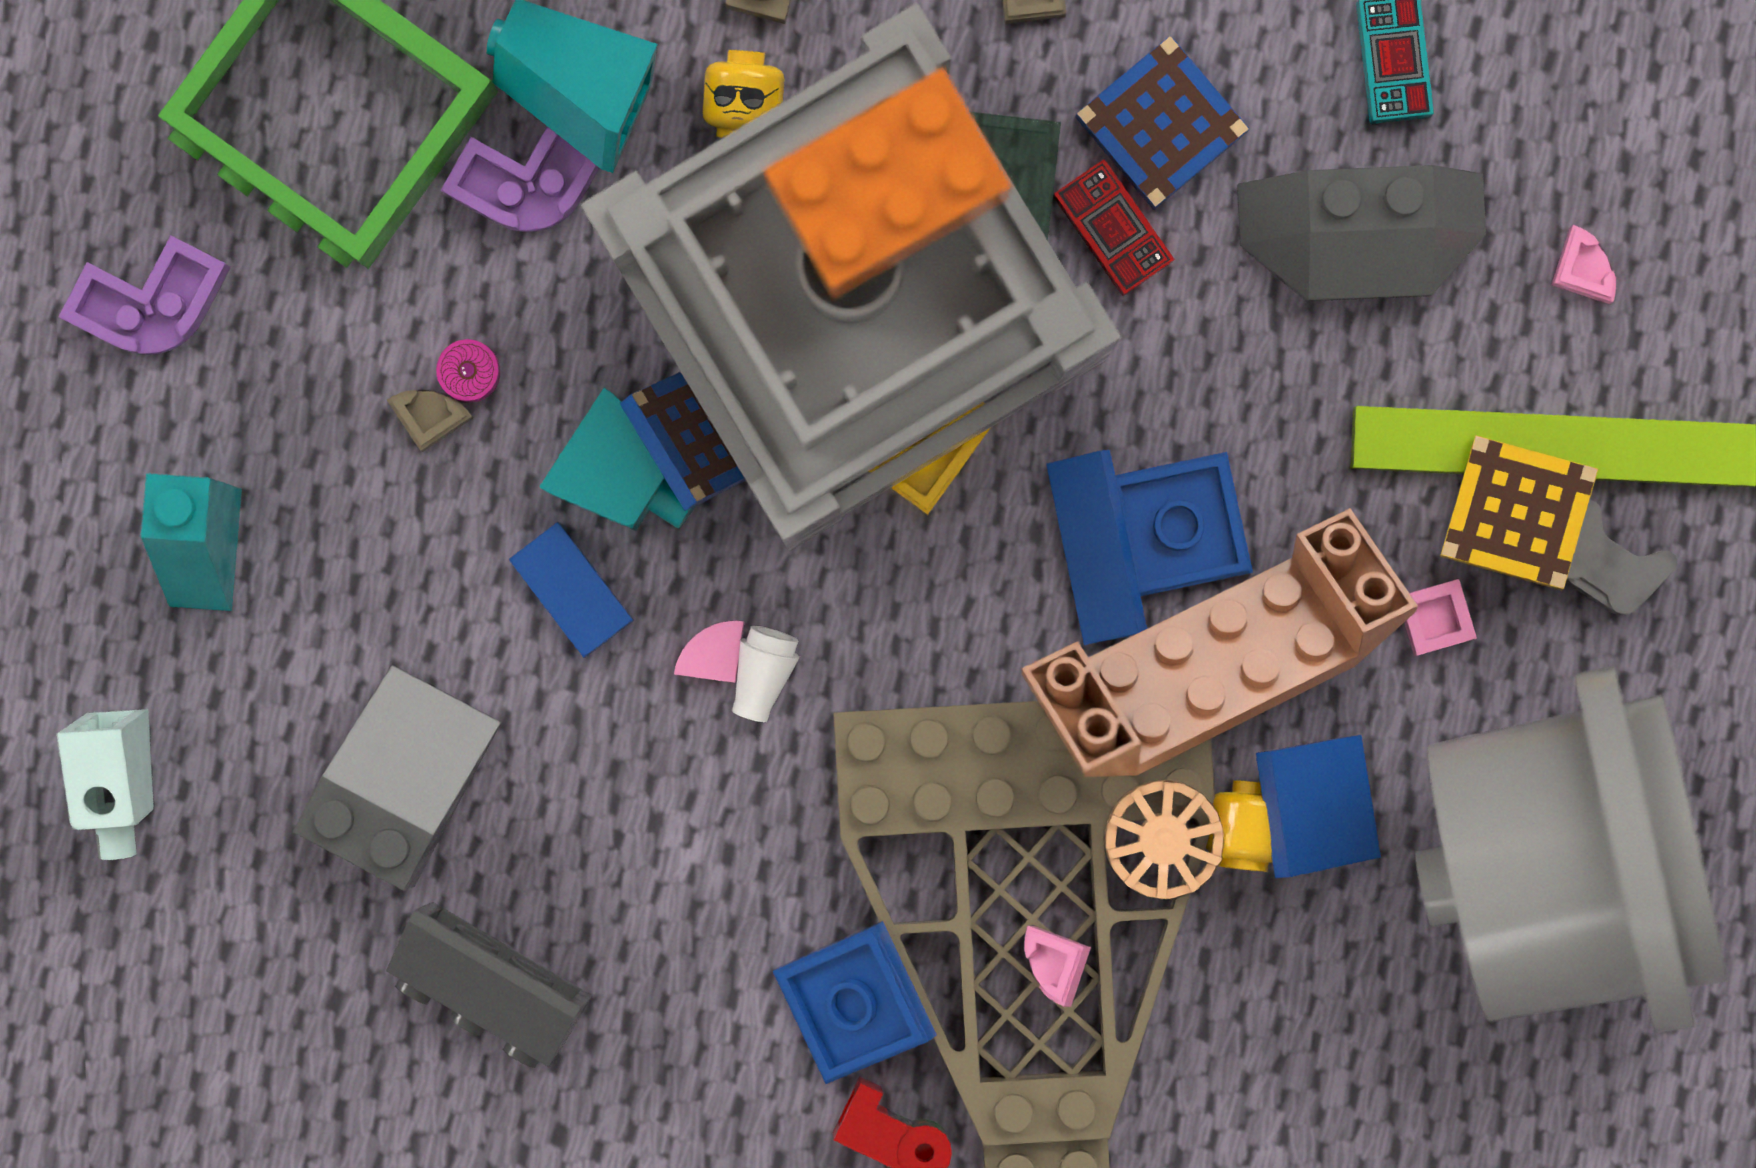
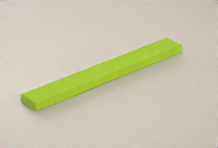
[1351,406,1756,488]

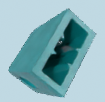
[539,388,695,531]

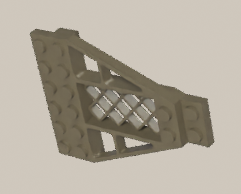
[833,701,1215,1168]

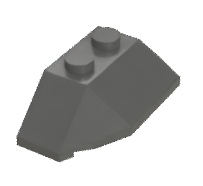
[1237,165,1486,301]

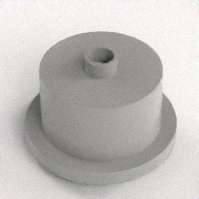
[1415,665,1727,1034]

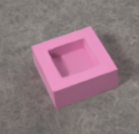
[1404,579,1477,656]

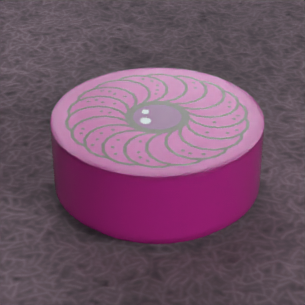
[436,339,500,403]

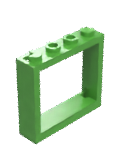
[158,0,498,269]

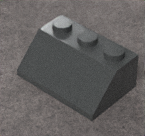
[386,902,592,1068]

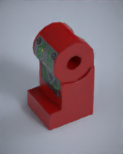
[833,1076,952,1168]

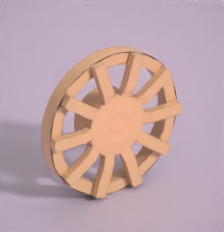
[1105,780,1224,899]

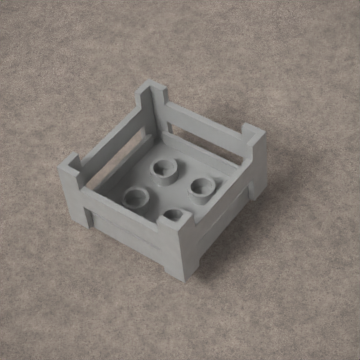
[580,3,1121,552]

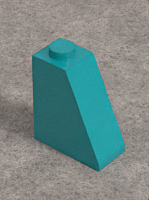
[486,0,658,173]
[141,473,242,611]

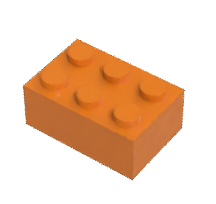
[763,67,1012,300]

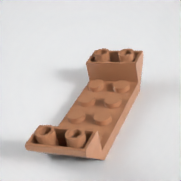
[1022,508,1418,777]

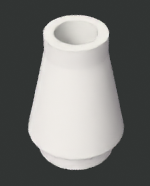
[732,626,800,722]

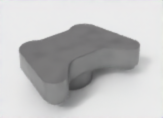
[1566,500,1678,615]

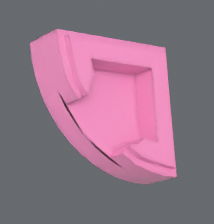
[1551,225,1616,304]
[674,621,744,683]
[1024,926,1091,1007]

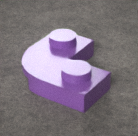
[441,127,599,232]
[58,235,230,355]

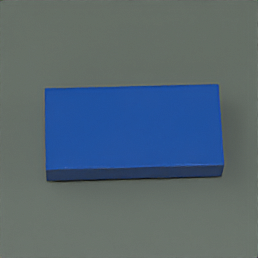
[509,522,634,658]

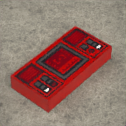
[1053,159,1175,297]

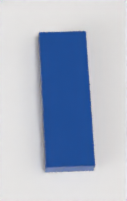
[1046,450,1147,645]

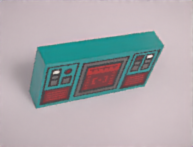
[1356,0,1434,124]

